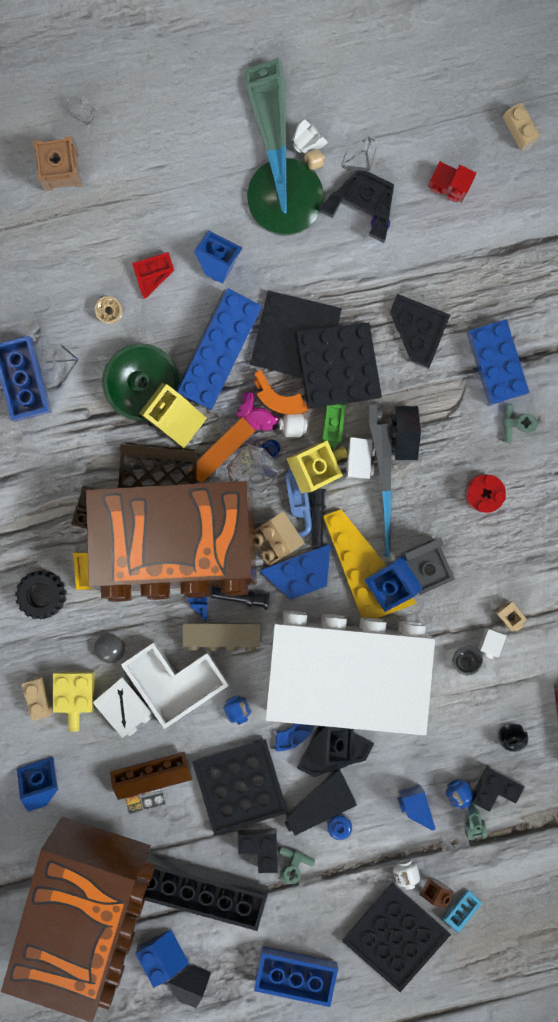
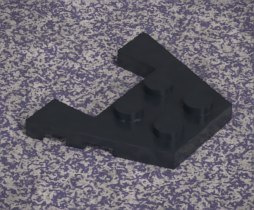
[318,168,394,243]

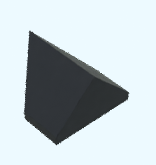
[167,965,211,1008]

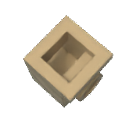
[495,601,527,632]

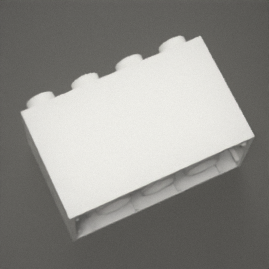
[266,610,435,735]

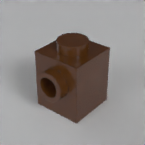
[419,878,454,908]

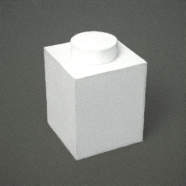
[478,628,506,659]

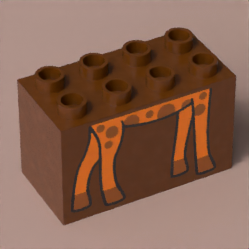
[86,481,257,602]
[1,816,156,1022]

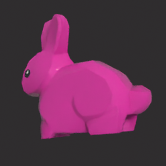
[236,392,279,431]

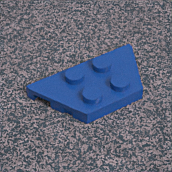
[261,544,331,600]

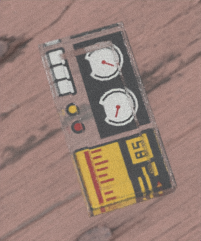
[124,788,166,815]

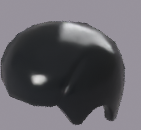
[498,724,529,752]

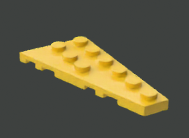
[323,509,417,618]

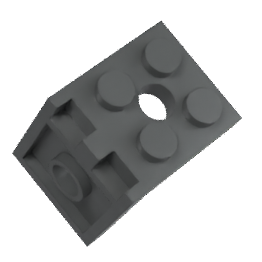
[401,537,455,595]

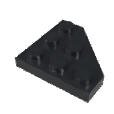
[390,294,450,369]
[297,726,375,777]

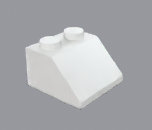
[346,438,375,479]

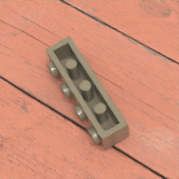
[183,622,261,651]

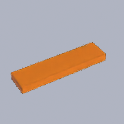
[188,417,256,484]

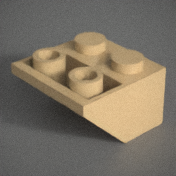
[255,511,305,566]

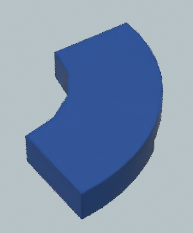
[275,723,314,751]

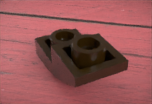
[71,486,97,529]

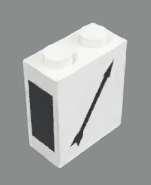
[93,676,152,738]

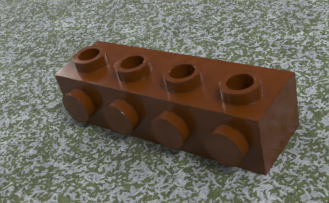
[110,751,192,800]

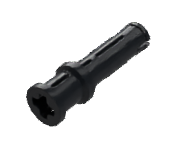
[309,489,327,547]
[211,587,270,610]

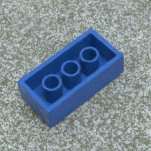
[467,319,530,406]
[0,336,52,422]
[254,946,338,1007]

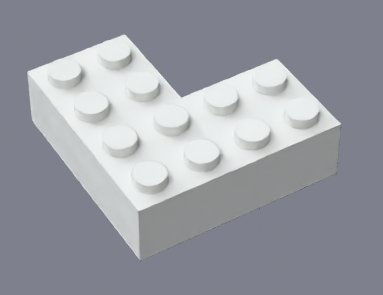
[121,641,229,729]

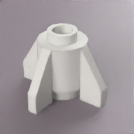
[292,118,328,153]

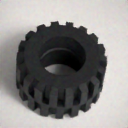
[15,570,67,620]

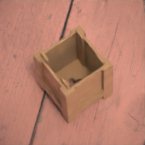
[33,136,83,191]

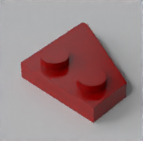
[132,252,175,299]

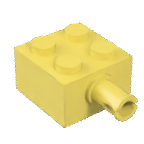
[286,441,348,494]
[53,671,95,731]

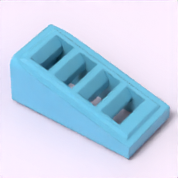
[441,890,482,933]

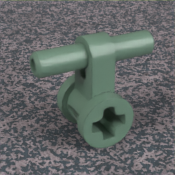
[503,404,538,442]
[464,801,487,840]
[278,846,315,884]

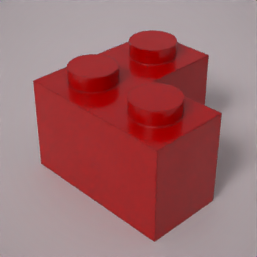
[428,161,477,203]

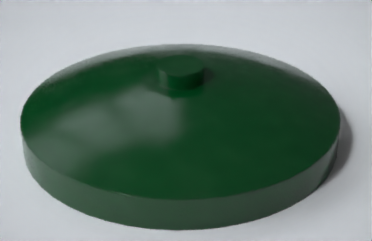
[247,158,324,236]
[102,344,179,421]

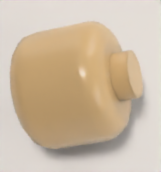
[304,149,325,170]

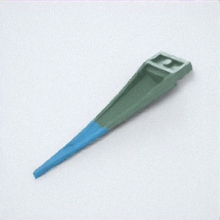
[244,58,287,214]

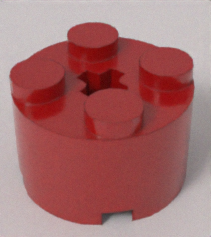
[465,474,506,513]

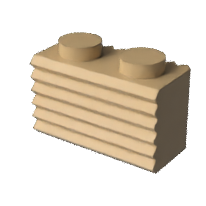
[503,103,540,150]
[21,677,53,721]

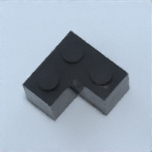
[391,406,421,460]
[471,765,525,812]
[238,829,278,873]

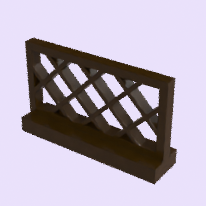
[118,442,199,488]

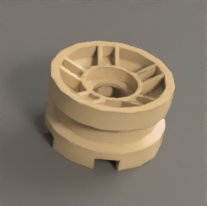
[95,296,123,324]

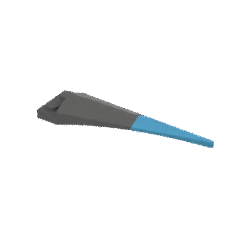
[369,403,392,557]

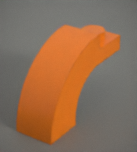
[253,370,308,415]

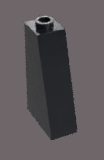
[285,769,357,836]

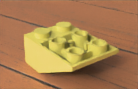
[139,383,207,448]

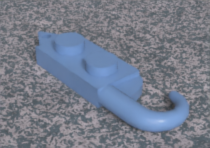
[285,467,312,537]

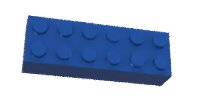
[175,288,262,410]

